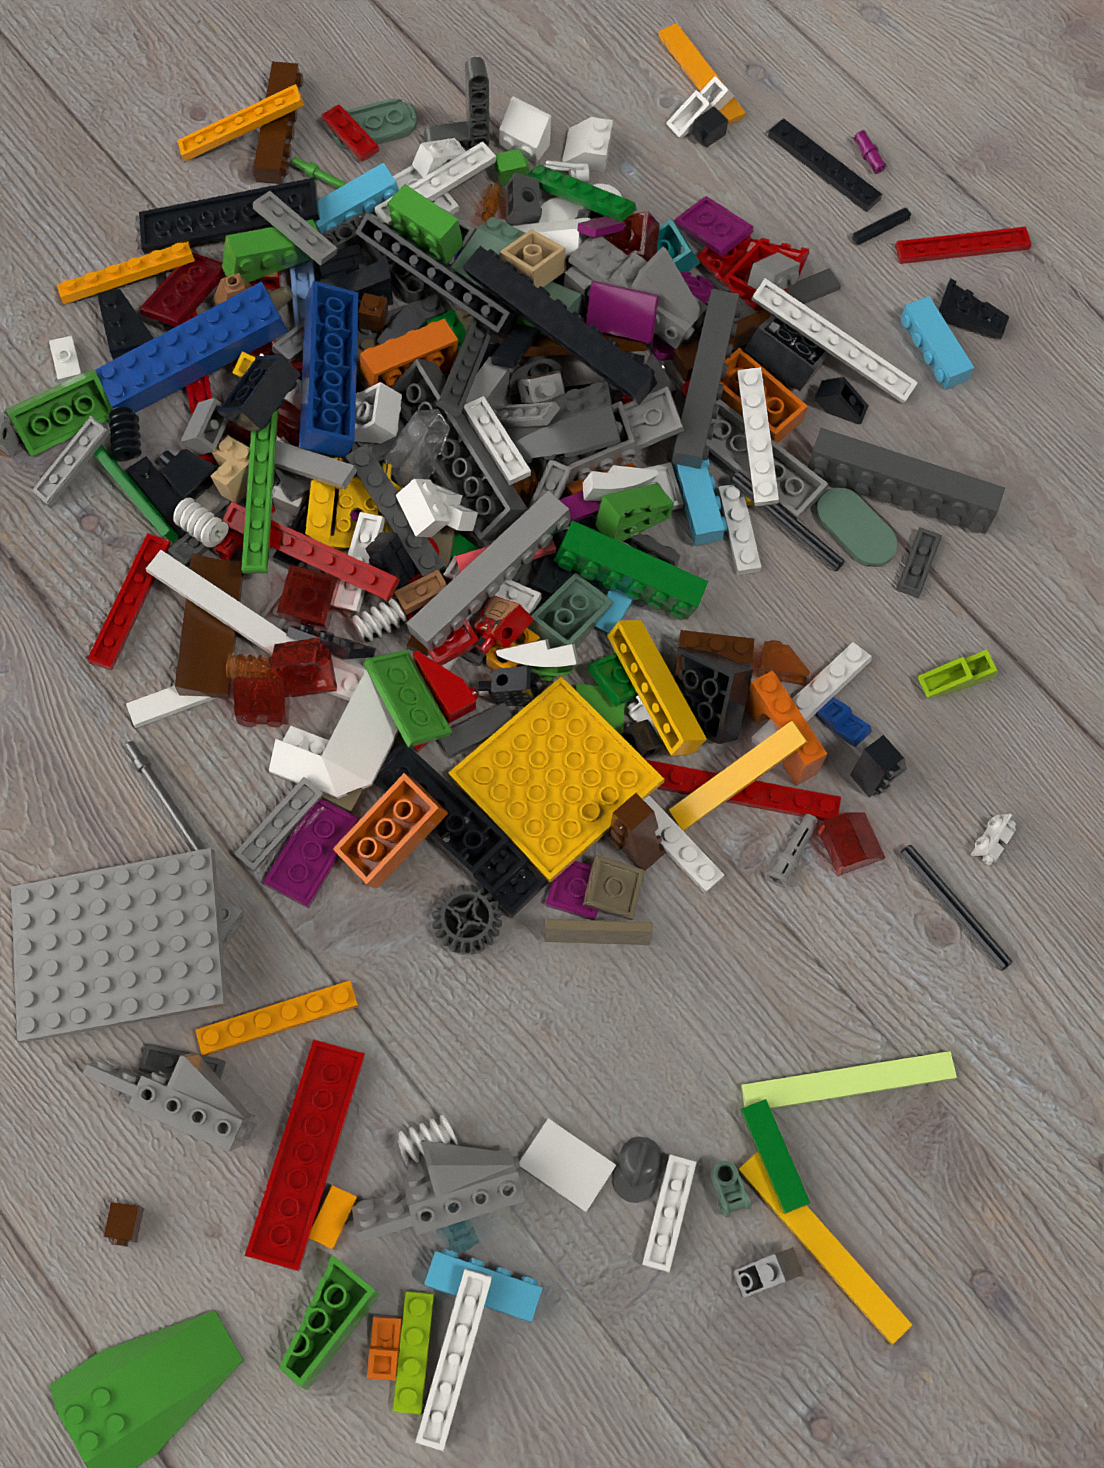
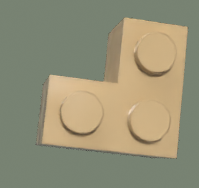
[210,436,250,504]

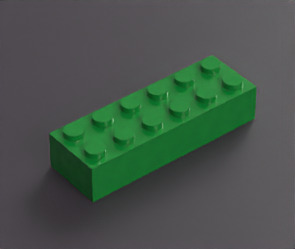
[554,521,709,620]

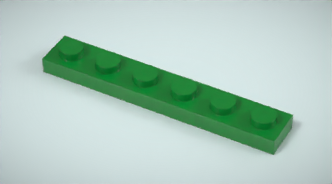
[525,164,637,222]

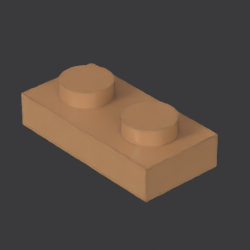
[394,570,447,615]

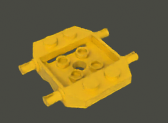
[305,458,403,551]

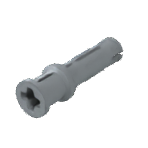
[766,814,819,888]

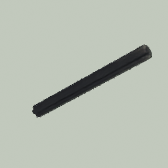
[730,471,845,571]
[900,845,1012,971]

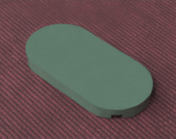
[331,99,417,150]
[817,488,897,567]

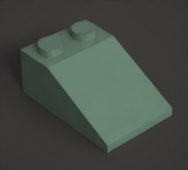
[452,217,525,290]
[527,573,613,649]

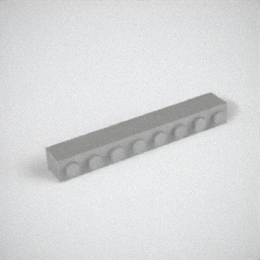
[407,491,571,652]

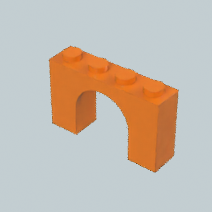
[745,670,827,786]

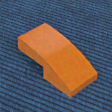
[367,1315,402,1381]

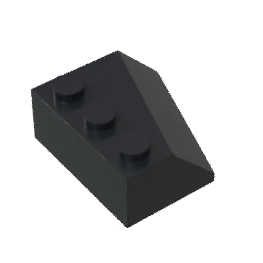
[744,314,830,391]
[677,647,753,744]

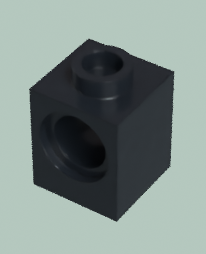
[621,719,663,759]

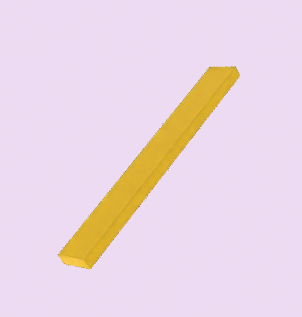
[738,1152,912,1345]

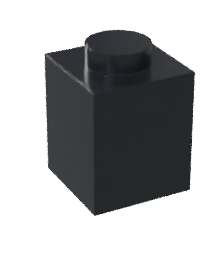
[692,106,728,148]

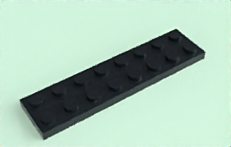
[139,177,320,254]

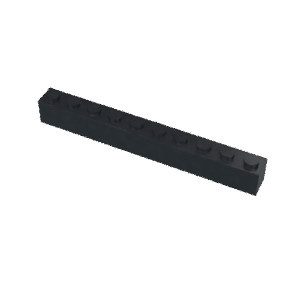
[463,246,658,405]

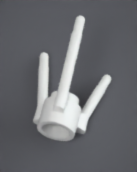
[535,161,589,196]

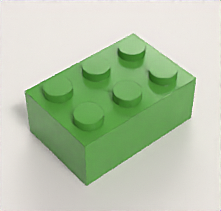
[387,184,463,264]

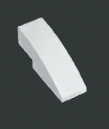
[666,76,734,139]
[582,465,658,501]
[411,480,478,531]
[496,639,579,667]

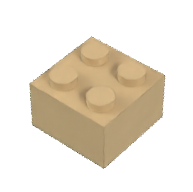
[500,229,566,288]

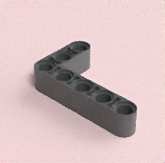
[423,57,490,151]
[322,212,425,304]

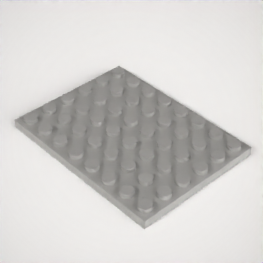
[11,848,227,1043]

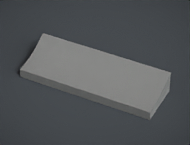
[706,399,828,520]

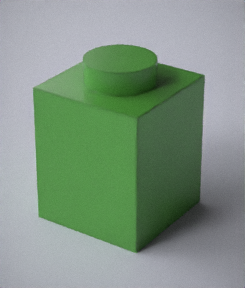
[495,149,529,186]

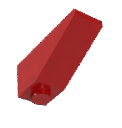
[413,651,478,723]

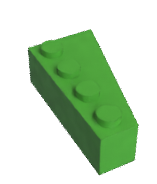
[279,1255,381,1390]

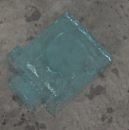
[442,1205,479,1253]

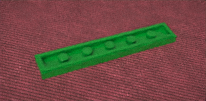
[94,444,179,543]

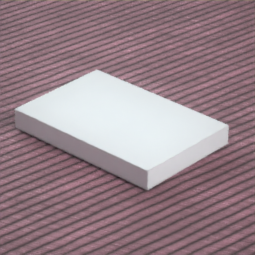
[519,1119,616,1213]

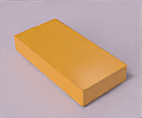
[309,1185,358,1250]

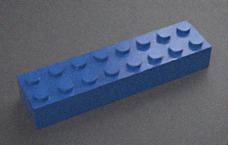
[299,281,358,458]
[95,282,289,413]

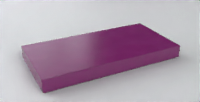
[263,799,360,909]

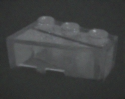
[383,409,450,488]

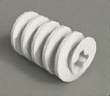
[173,498,229,547]
[353,598,408,645]
[397,1114,458,1167]

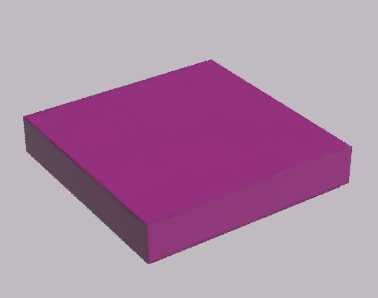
[546,861,598,920]

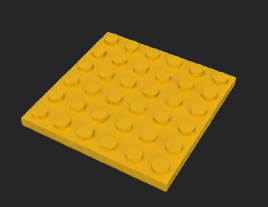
[448,676,664,883]

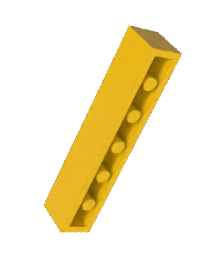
[607,620,707,756]

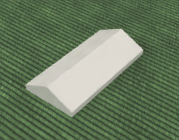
[513,218,591,259]

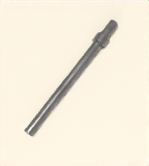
[125,741,205,851]

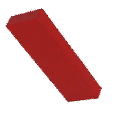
[322,104,379,162]

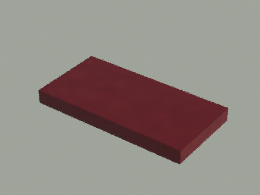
[139,252,226,327]

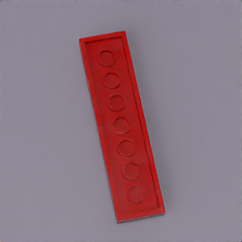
[245,1039,365,1272]

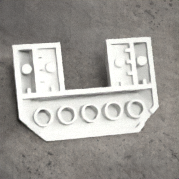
[269,651,399,799]

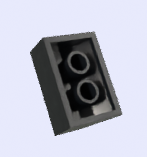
[217,354,301,431]

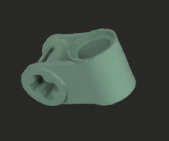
[710,1161,751,1218]

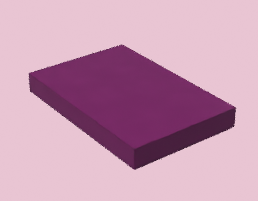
[674,196,754,257]
[586,281,659,343]

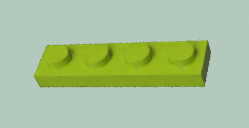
[393,1292,434,1414]

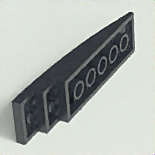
[373,742,548,918]

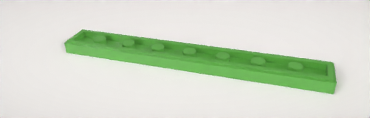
[242,410,278,574]

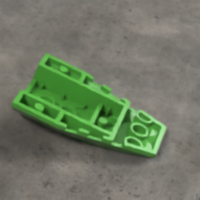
[50,1310,244,1468]

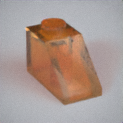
[757,640,810,686]

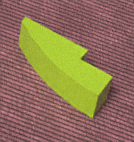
[917,649,998,699]

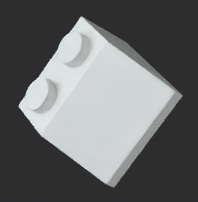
[499,96,551,163]
[562,117,613,173]
[355,382,402,444]

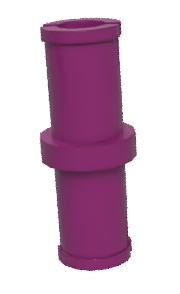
[853,130,887,174]

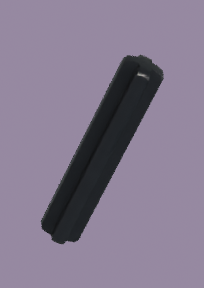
[852,207,911,245]

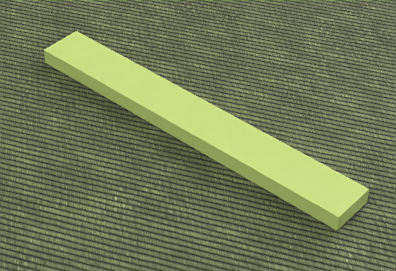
[741,1051,957,1109]

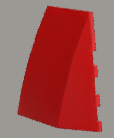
[696,235,809,311]

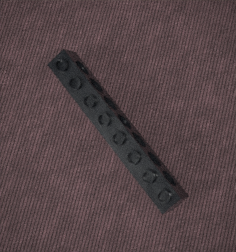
[355,213,520,335]

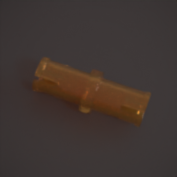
[481,183,501,222]

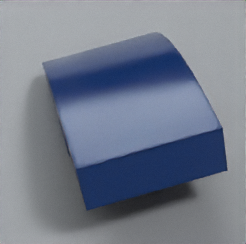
[816,697,872,747]

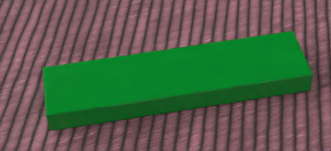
[740,1099,810,1214]

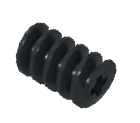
[108,406,142,460]

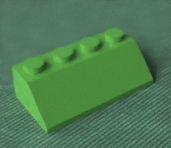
[5,369,113,457]

